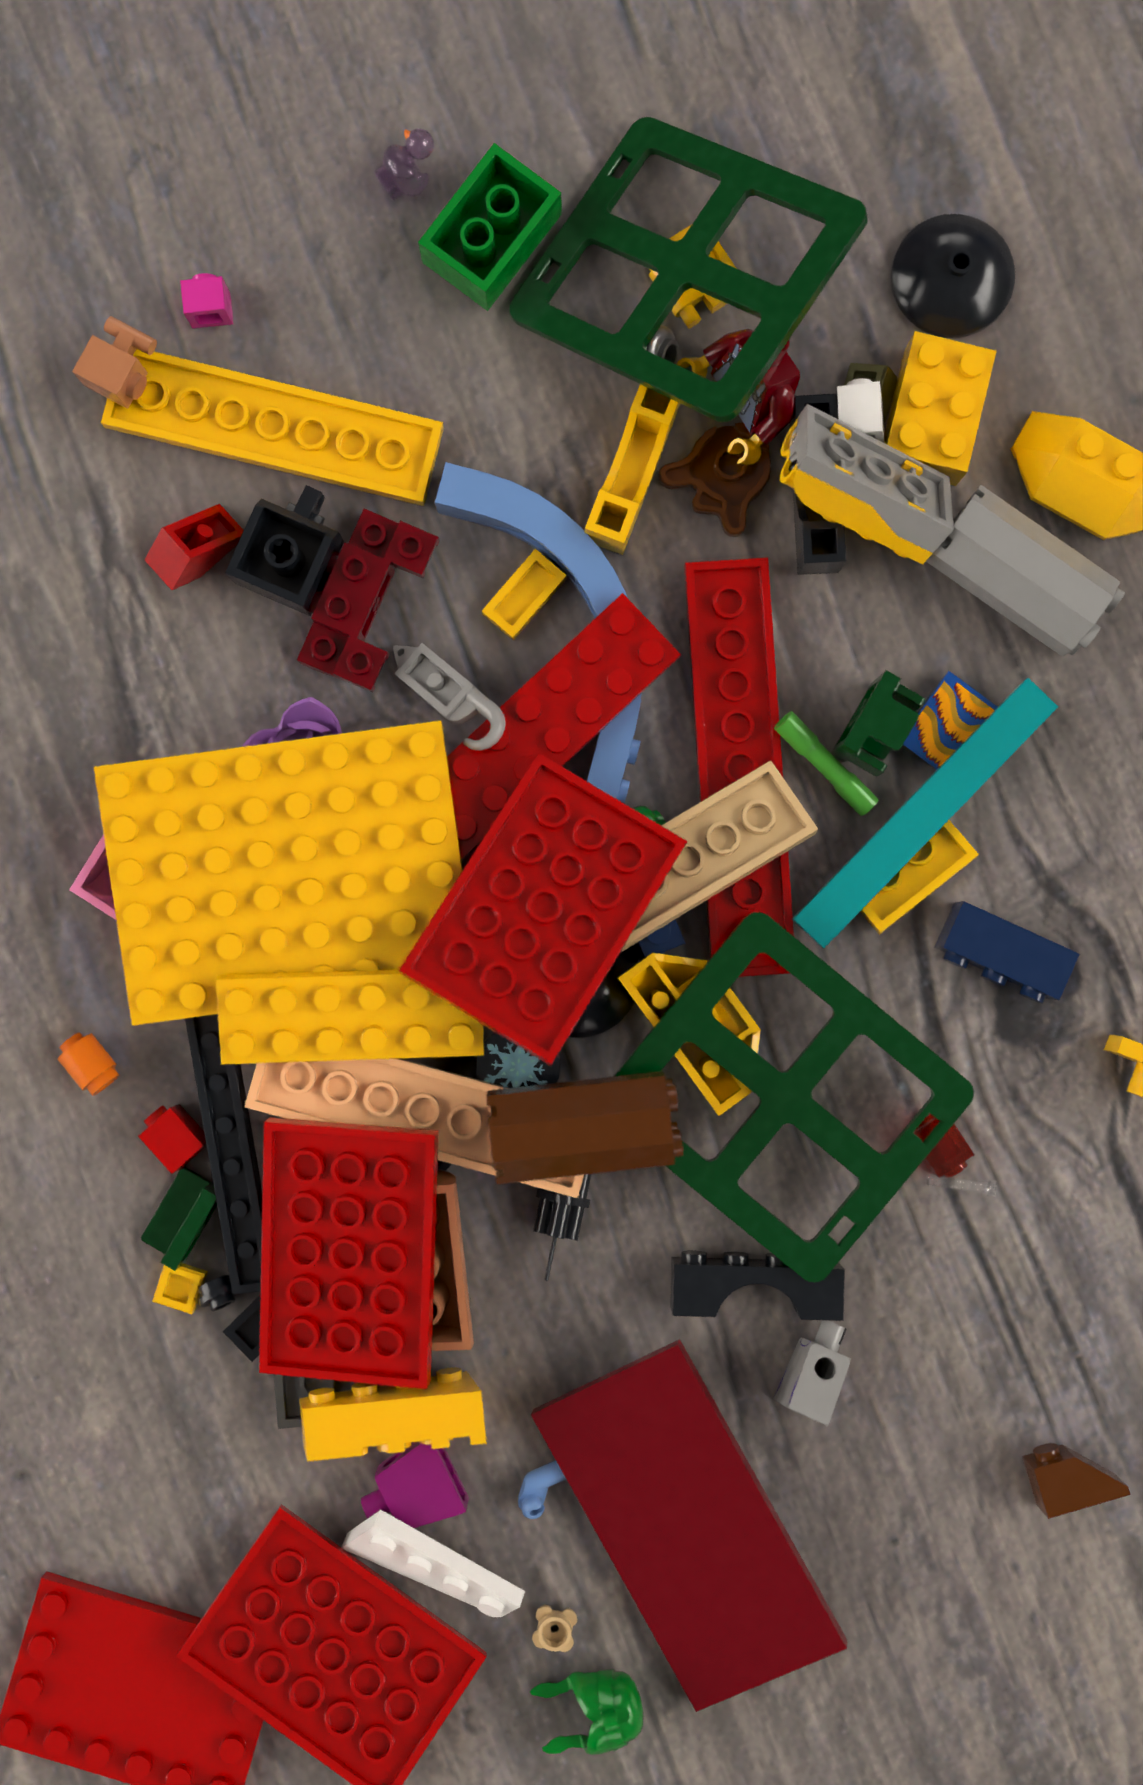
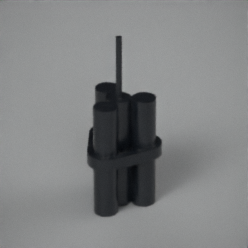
[533,1174,591,1281]

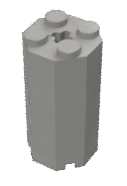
[926,485,1125,657]

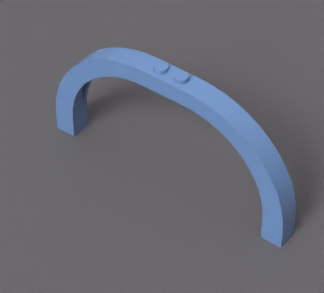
[435,462,641,803]

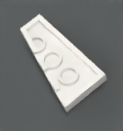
[341,1510,525,1617]

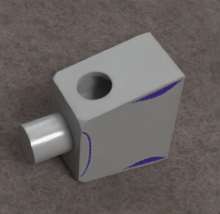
[773,1320,851,1426]

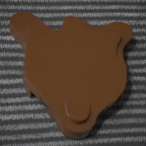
[659,423,771,537]

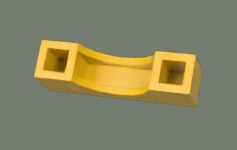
[585,384,680,555]

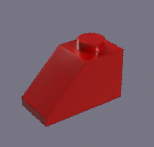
[144,504,244,590]

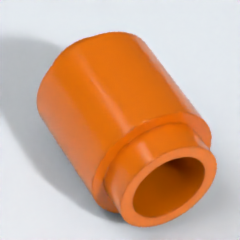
[57,1032,120,1096]

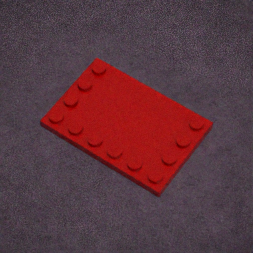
[399,753,687,1066]
[259,1117,439,1389]
[176,1504,487,1785]
[0,1571,264,1785]

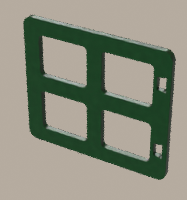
[509,117,868,422]
[614,912,974,1282]

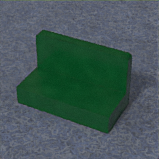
[141,1167,217,1271]

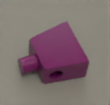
[361,1441,469,1528]

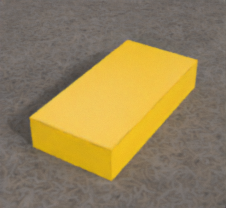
[482,549,567,641]

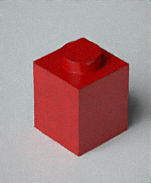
[138,1104,207,1174]

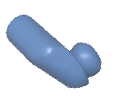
[518,1460,567,1519]

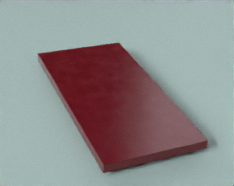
[531,1339,848,1712]

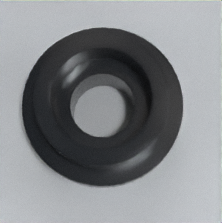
[198,1275,235,1311]

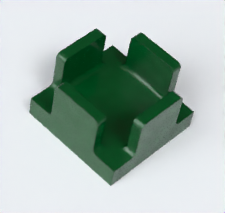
[831,670,926,777]

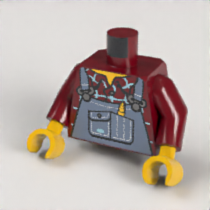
[676,329,800,465]

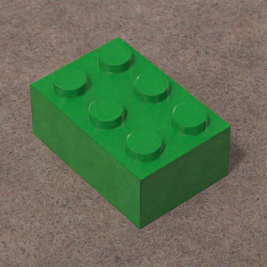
[418,143,562,311]

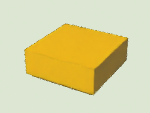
[152,1264,208,1314]

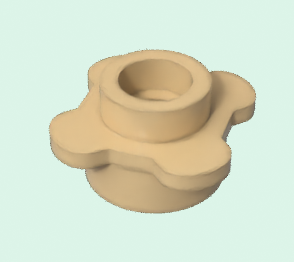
[532,1605,577,1652]

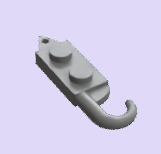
[393,643,506,751]

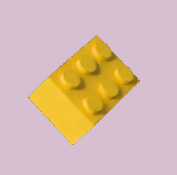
[884,331,996,486]

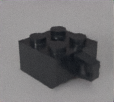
[225,485,344,616]

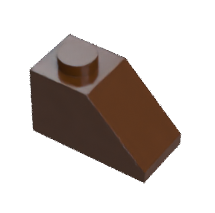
[1022,1443,1131,1519]

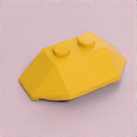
[1011,411,1143,540]
[618,952,761,1116]

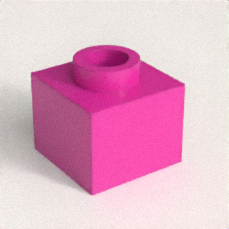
[180,273,233,329]

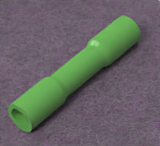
[774,711,878,816]

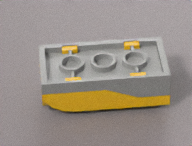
[780,404,954,565]

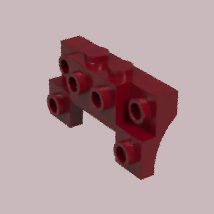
[297,508,440,693]

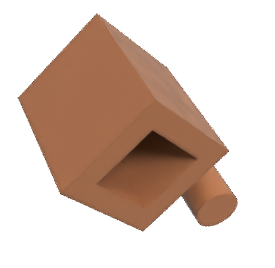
[72,316,157,409]

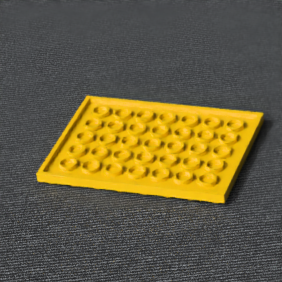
[94,720,463,1026]

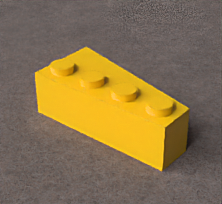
[299,1367,487,1461]

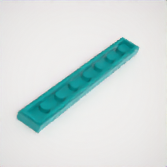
[792,678,1058,949]

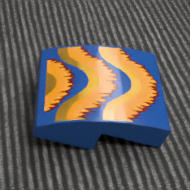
[903,670,998,769]

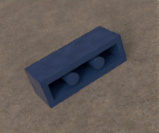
[934,901,1080,1004]

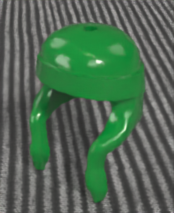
[530,1669,644,1755]

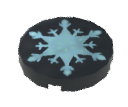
[476,1032,560,1088]

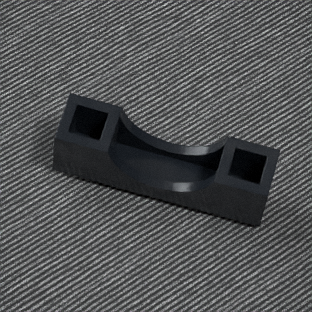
[789,394,846,575]
[670,1250,845,1321]

